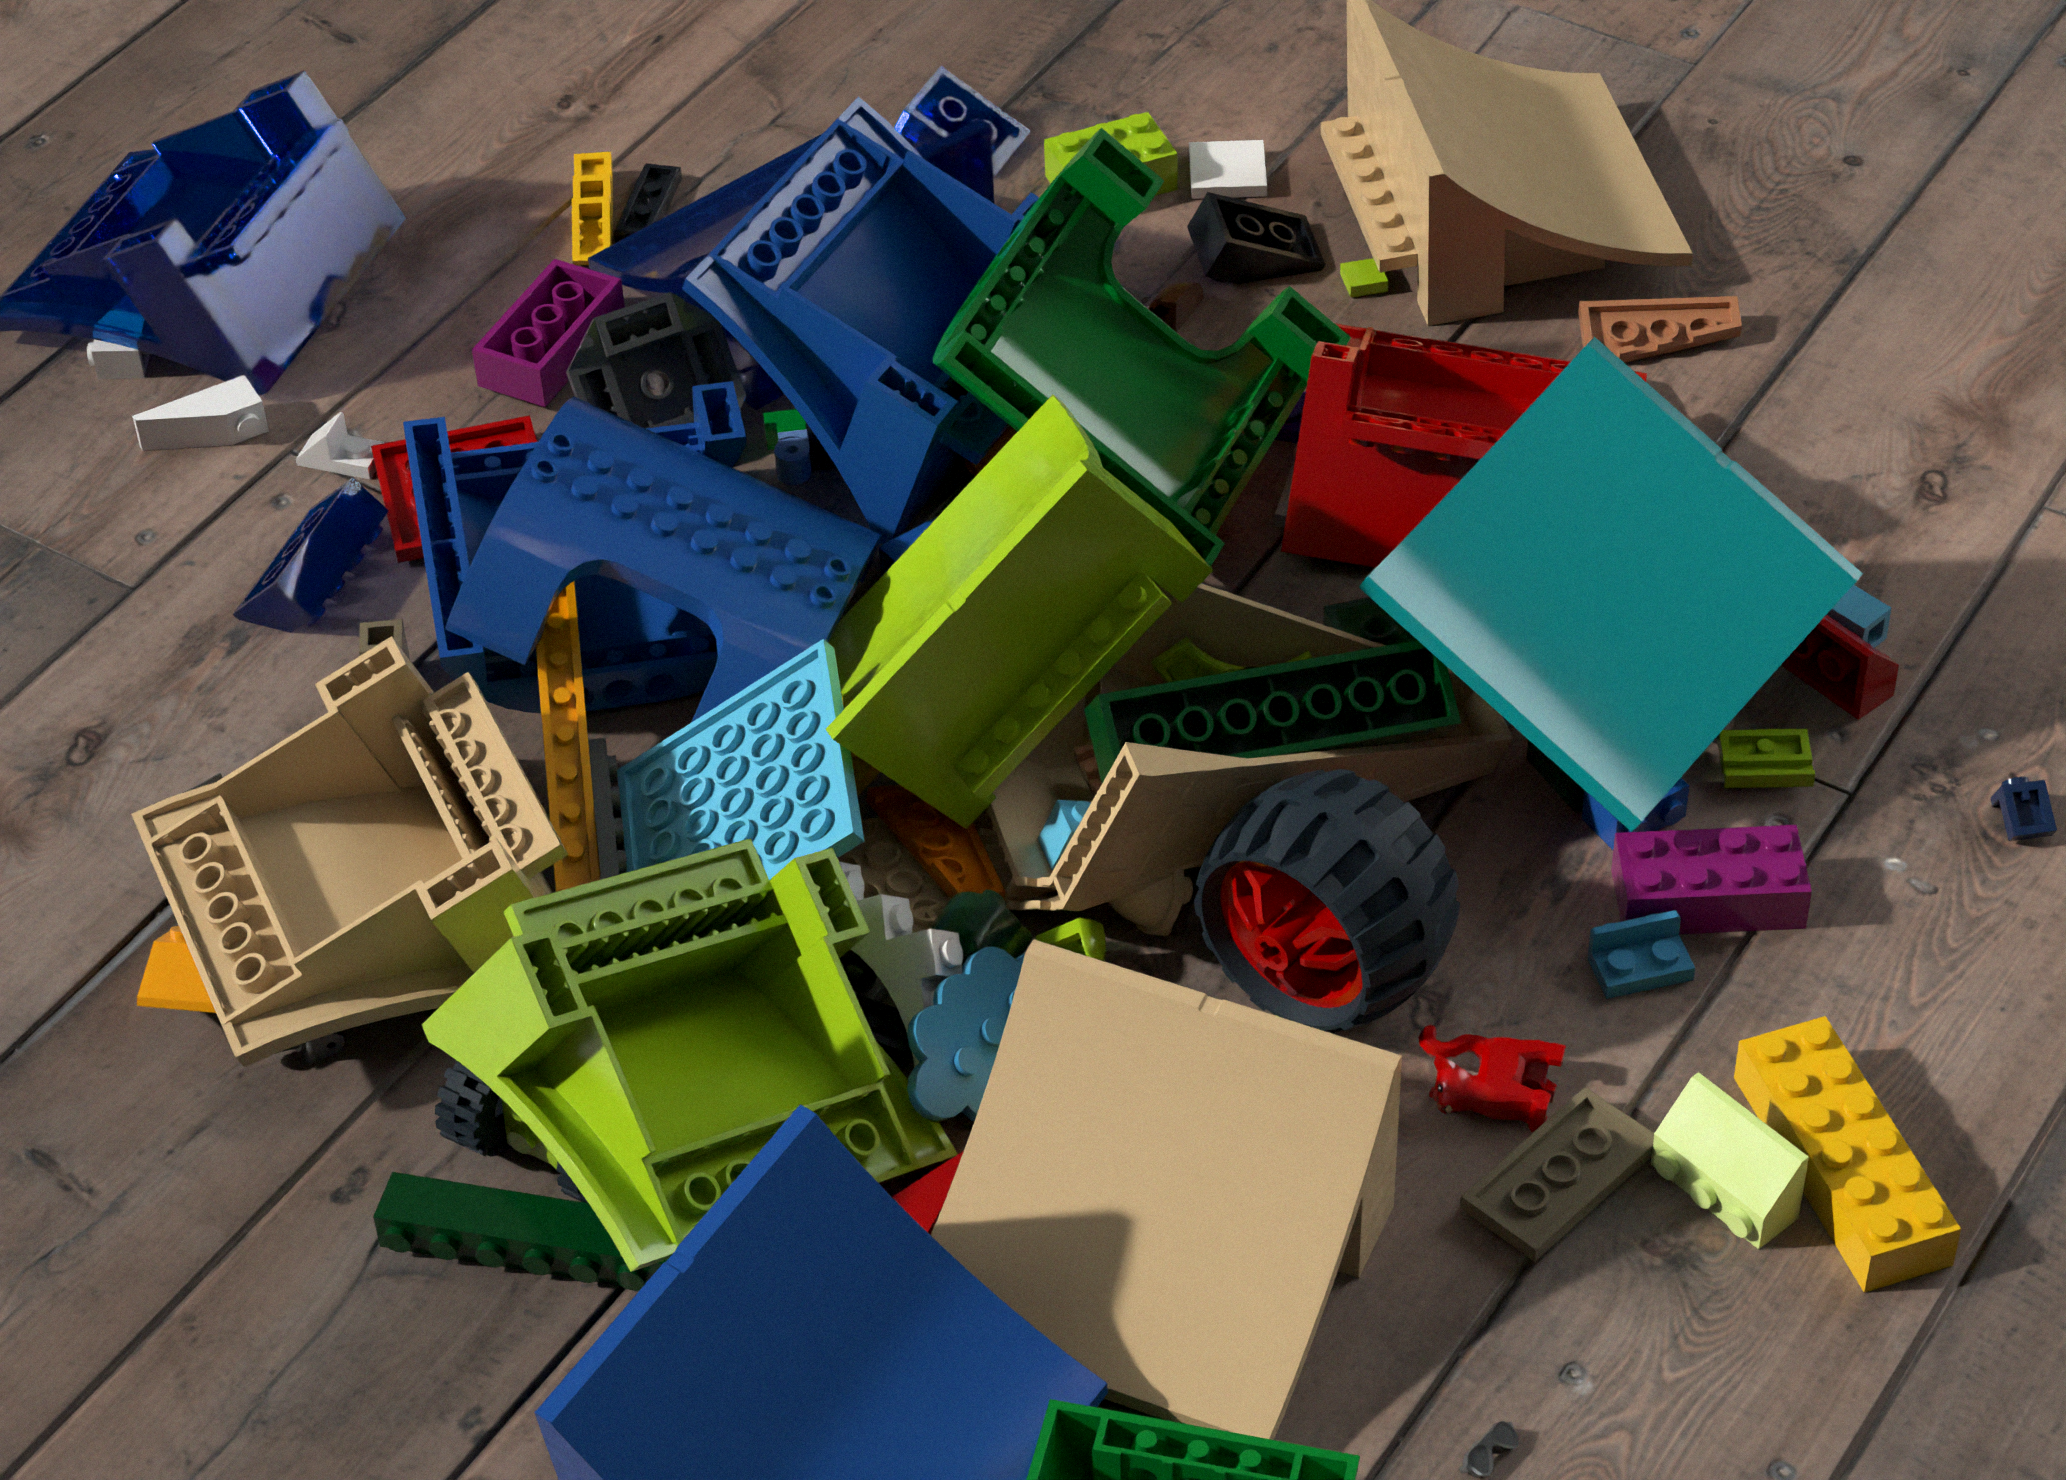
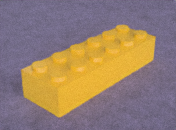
[1734,1016,1961,1293]

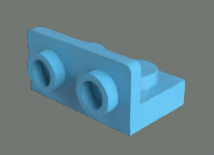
[1587,910,1695,999]

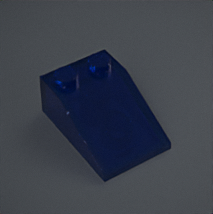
[894,66,1031,179]

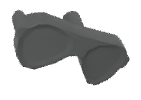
[1459,1421,1519,1478]

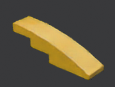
[571,152,613,265]

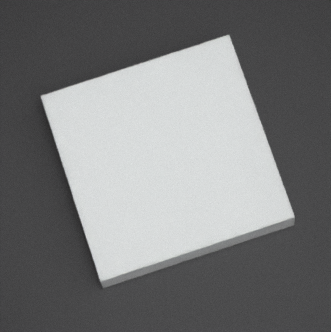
[1189,140,1267,199]

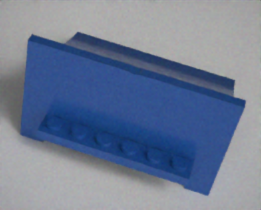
[682,96,1039,544]
[534,1104,1108,1480]

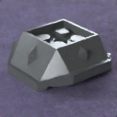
[566,292,746,429]

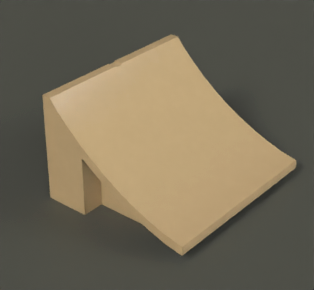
[1321,0,1693,326]
[131,636,568,1067]
[931,939,1402,1440]

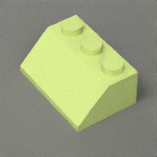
[1650,1072,1809,1249]

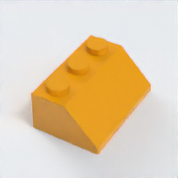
[137,926,216,1013]

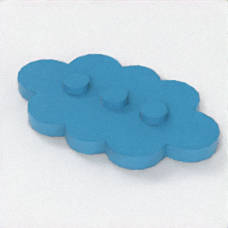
[907,947,1025,1122]

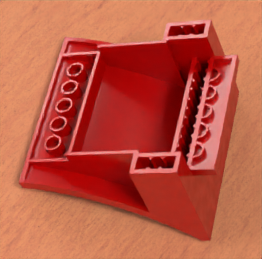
[1281,323,1647,567]

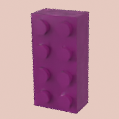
[472,259,625,407]
[1611,825,1812,934]

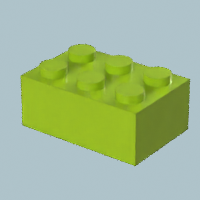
[1044,112,1178,196]

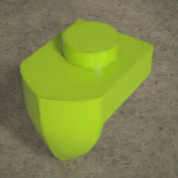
[1035,918,1106,962]

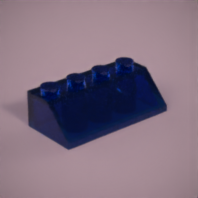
[233,477,389,633]

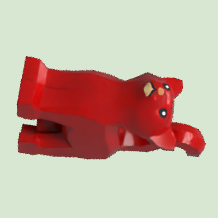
[1418,1025,1566,1133]

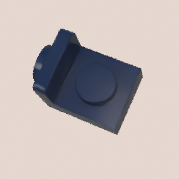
[1990,776,2057,842]

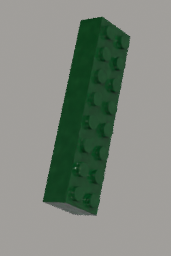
[1084,640,1461,783]

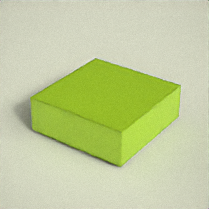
[1340,258,1388,298]

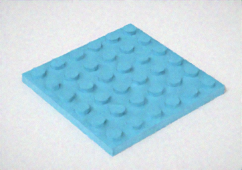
[617,639,865,880]

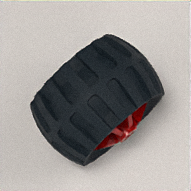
[1194,769,1460,1033]

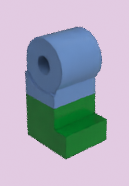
[763,409,812,485]

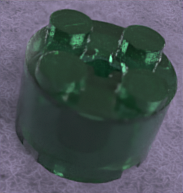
[929,889,1032,967]

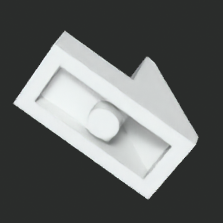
[296,412,385,480]

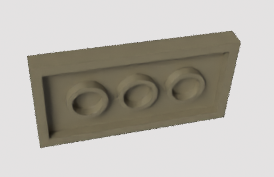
[1460,1087,1654,1262]

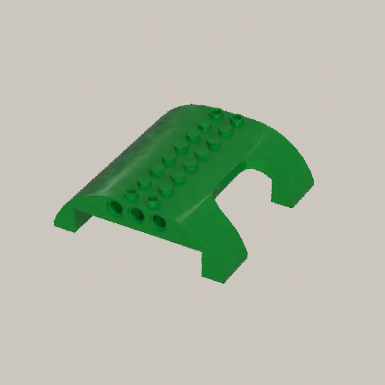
[933,128,1351,567]

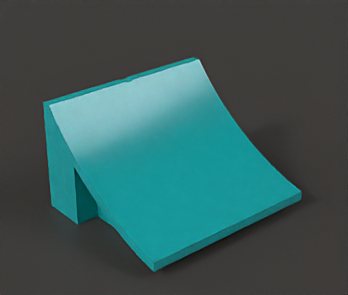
[1359,337,1863,832]

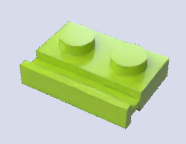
[1717,729,1815,788]

